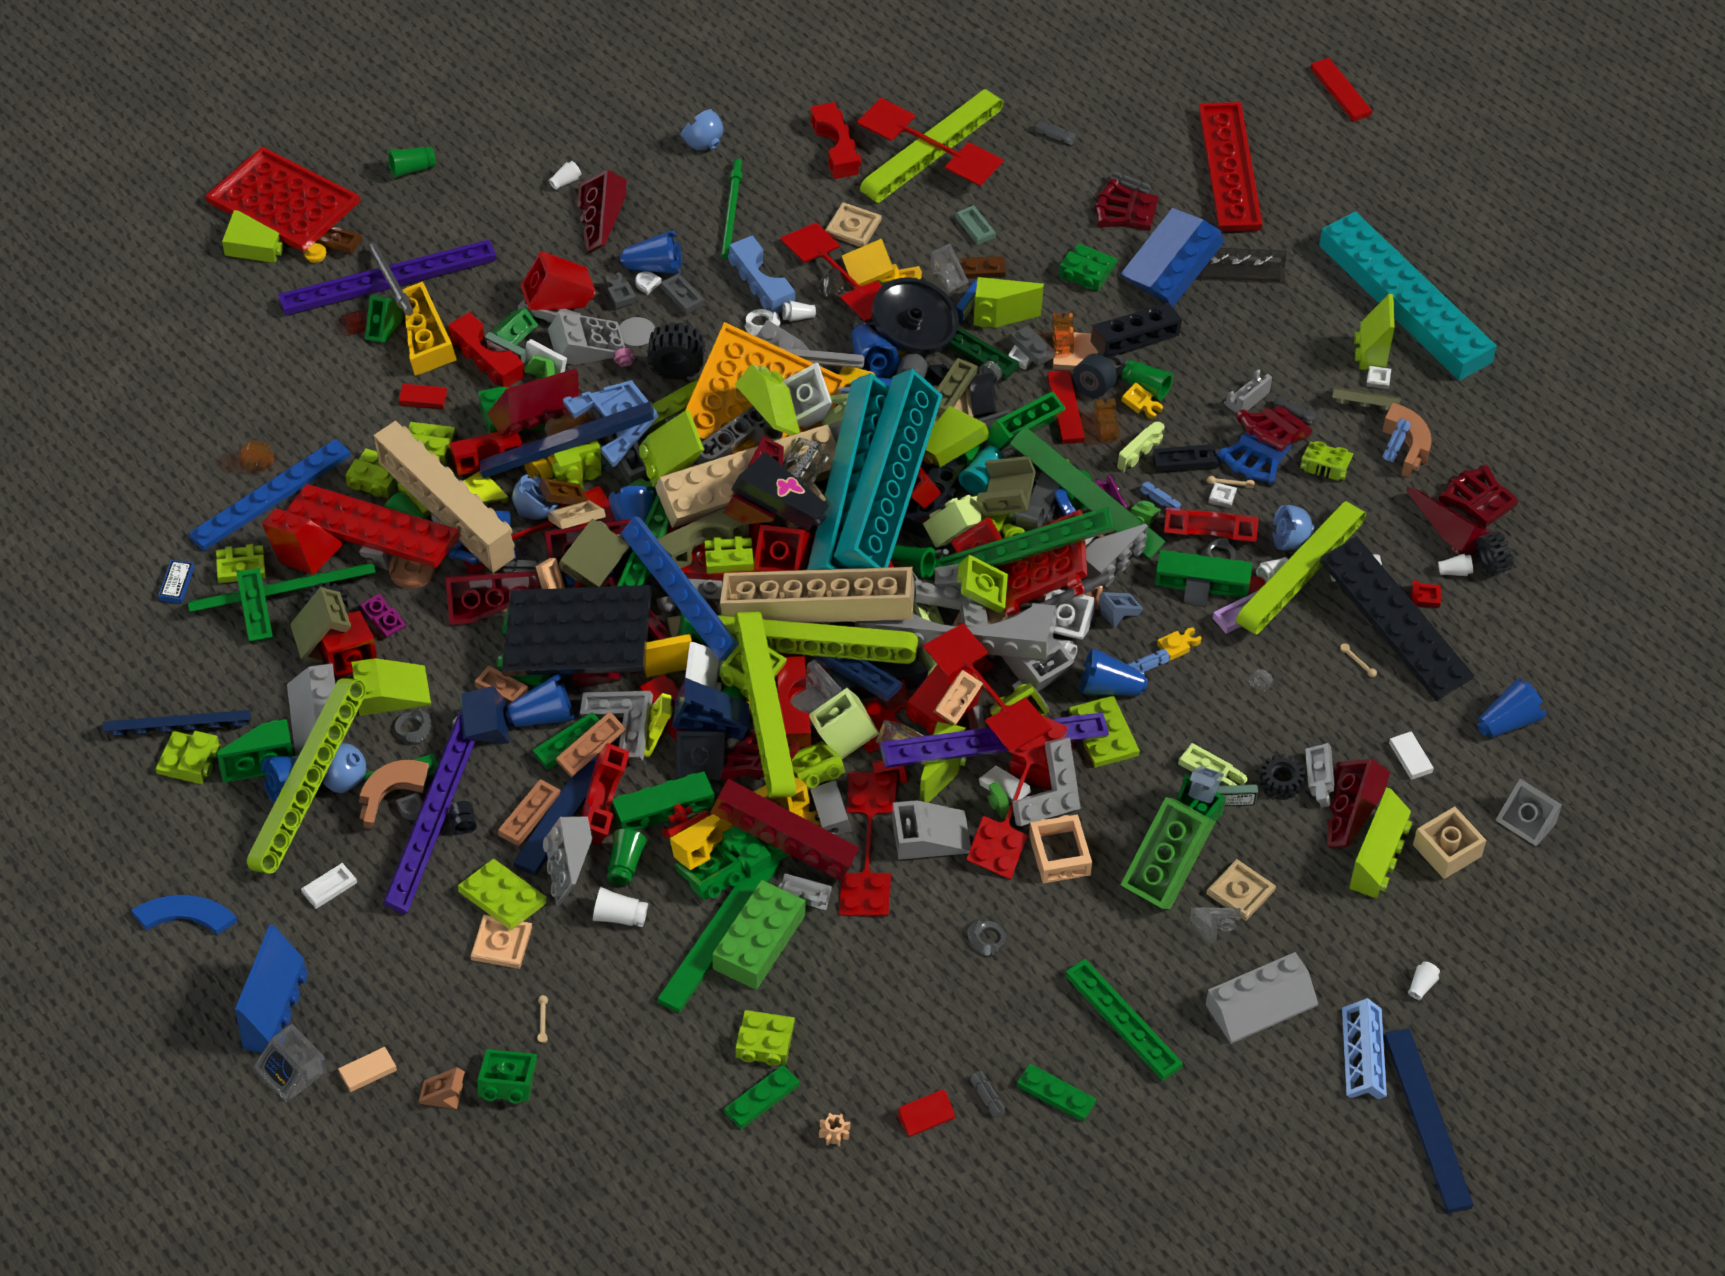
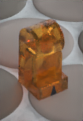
[1052,313,1074,355]
[1093,398,1119,442]
[545,412,590,436]

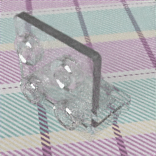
[791,659,843,727]

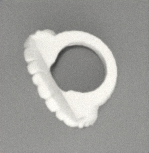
[745,309,780,336]

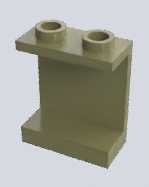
[976,456,1036,516]
[559,518,630,587]
[290,587,351,664]

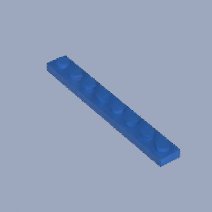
[189,439,351,551]
[621,516,739,661]

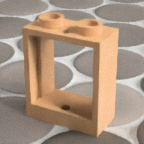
[933,670,983,725]
[1029,814,1092,883]

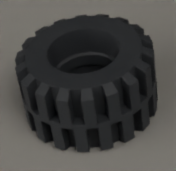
[647,322,705,380]

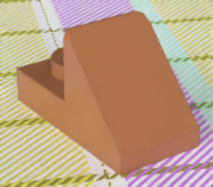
[418,1067,465,1109]

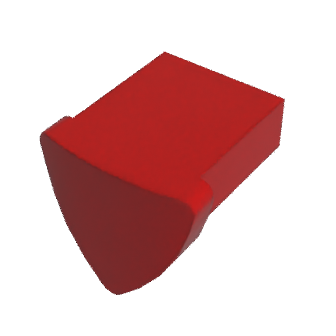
[1410,580,1441,608]
[872,759,908,784]

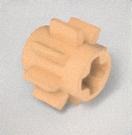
[819,1113,850,1147]

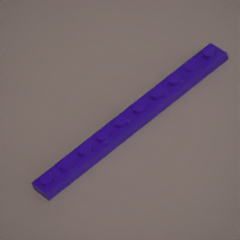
[278,240,496,315]
[383,708,475,915]
[880,712,1109,768]

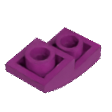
[360,593,406,638]

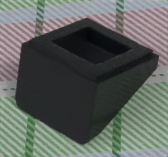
[927,364,950,386]
[1184,578,1211,607]

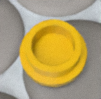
[304,243,326,263]

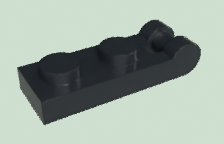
[1152,444,1219,472]

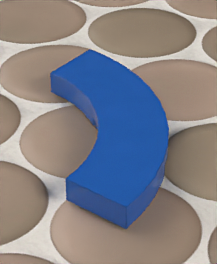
[131,895,238,935]

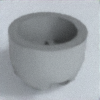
[656,596,676,613]

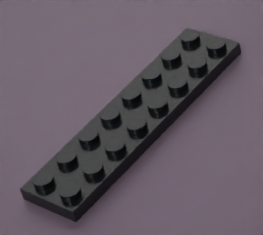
[1319,536,1474,701]

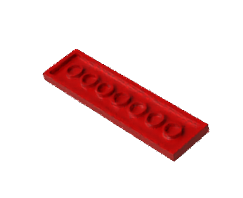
[1199,102,1262,232]
[286,484,461,568]

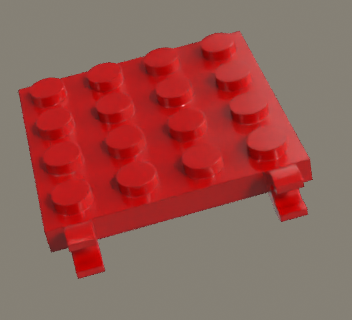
[999,509,1087,616]

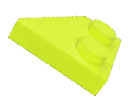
[464,471,508,506]
[644,693,673,757]

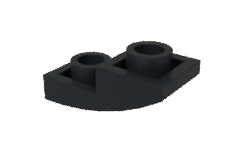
[970,373,997,418]

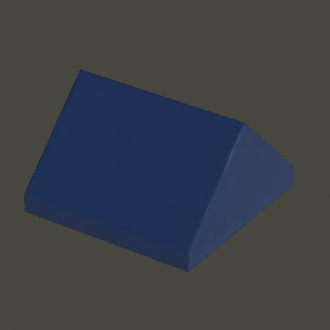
[459,686,509,744]

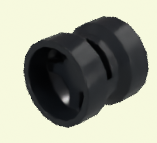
[449,801,477,835]

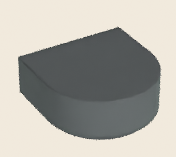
[395,792,422,820]

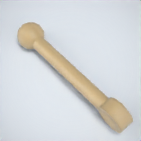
[1207,476,1255,489]
[1340,644,1377,678]
[537,995,548,1044]

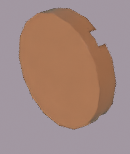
[389,556,435,589]

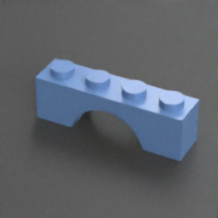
[728,235,795,313]

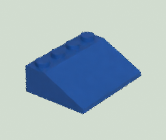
[1120,208,1225,307]
[235,925,308,1054]

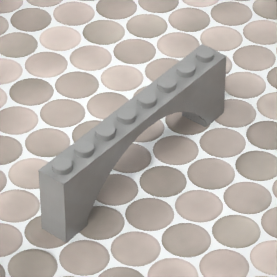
[859,603,1056,660]

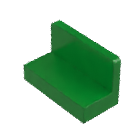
[484,308,538,345]

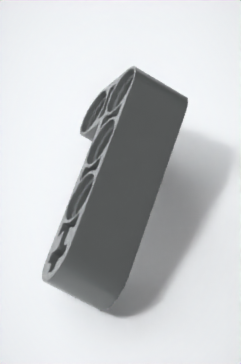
[694,406,783,466]
[1016,471,1064,532]

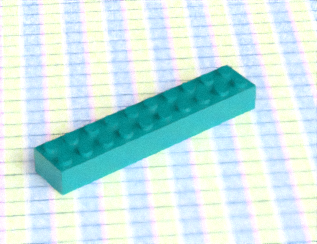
[1319,211,1497,381]
[834,368,943,569]
[807,373,889,570]

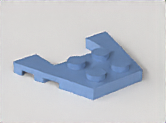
[563,380,658,467]

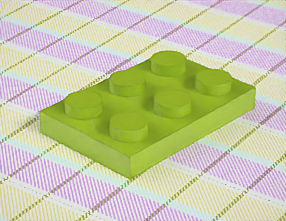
[1069,696,1140,768]
[458,859,547,930]

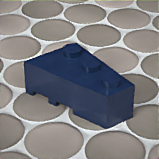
[672,678,749,740]

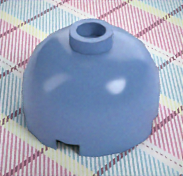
[681,109,724,150]
[512,475,559,520]
[1272,505,1314,551]
[323,743,366,793]

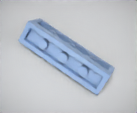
[1342,998,1387,1099]

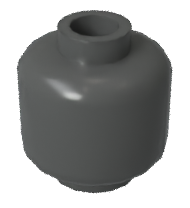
[896,353,928,378]

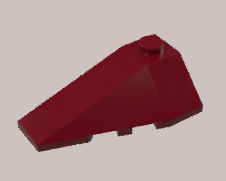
[577,169,627,253]
[723,436,784,524]
[1406,486,1492,555]
[544,519,631,576]
[445,571,541,625]
[1327,759,1390,848]

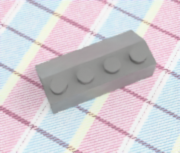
[287,664,343,756]
[1206,952,1318,1044]

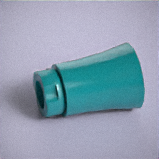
[958,445,1004,495]

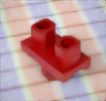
[661,804,709,838]

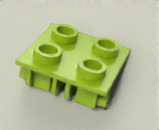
[1300,441,1354,481]

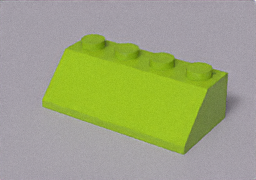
[1349,787,1413,899]

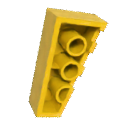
[402,282,457,375]

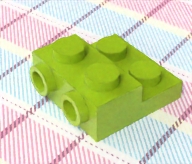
[409,422,455,466]
[552,441,602,489]
[345,448,398,499]
[957,555,1008,613]
[719,646,787,699]
[156,731,221,784]
[791,741,846,790]
[736,1010,795,1066]

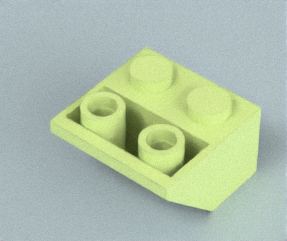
[923,495,981,548]
[809,688,879,759]

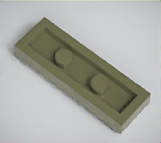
[936,358,978,414]
[1332,387,1401,411]

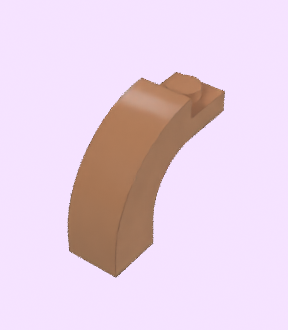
[1382,403,1431,478]
[359,760,429,829]

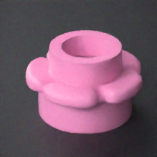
[614,348,636,367]

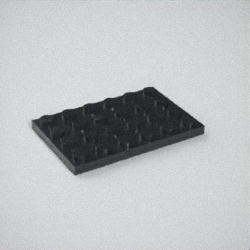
[502,585,652,676]

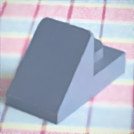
[1099,592,1143,628]
[1189,766,1224,803]

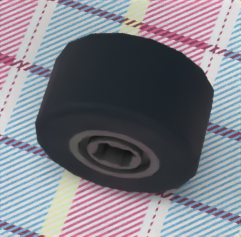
[1073,354,1117,398]

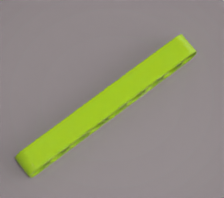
[860,89,1003,203]
[1236,501,1366,635]
[734,611,796,798]
[718,616,919,664]
[247,678,366,874]

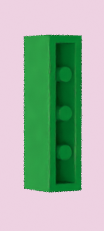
[987,391,1066,451]
[1155,550,1253,598]
[612,772,714,831]

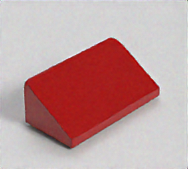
[898,1089,956,1137]

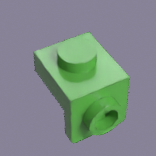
[524,355,555,380]
[1130,501,1161,528]
[988,781,1014,820]

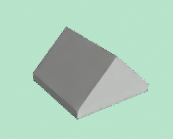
[1496,779,1562,846]

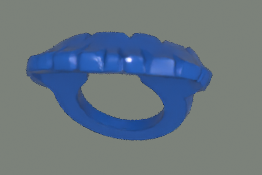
[1054,488,1076,516]

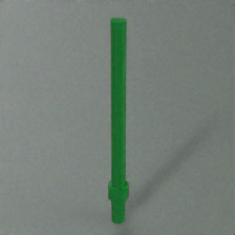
[721,159,743,259]

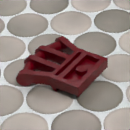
[1094,178,1159,231]
[1236,406,1312,452]
[1439,464,1519,528]
[721,730,800,782]

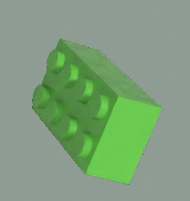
[1120,797,1216,909]
[712,880,805,990]

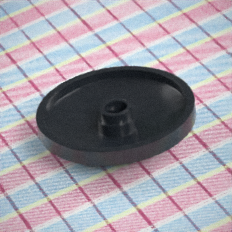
[871,277,959,355]

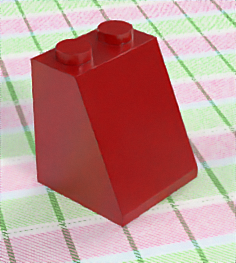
[521,251,595,310]
[261,508,342,575]
[754,524,815,572]
[318,611,377,679]
[905,665,983,735]

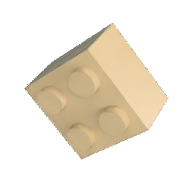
[1413,807,1486,879]

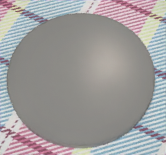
[619,317,655,346]

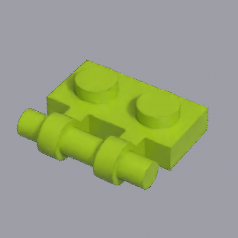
[704,536,754,574]
[216,544,266,583]

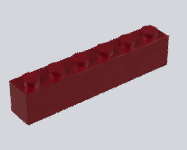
[710,779,859,882]

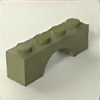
[657,506,749,569]

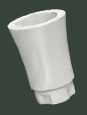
[593,887,648,927]

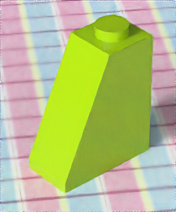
[222,210,283,263]
[922,406,990,467]

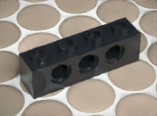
[1090,303,1182,357]
[901,458,967,538]

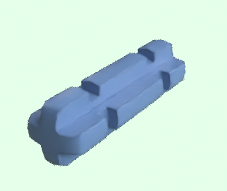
[1383,419,1411,462]
[1140,482,1181,508]
[1128,649,1170,672]

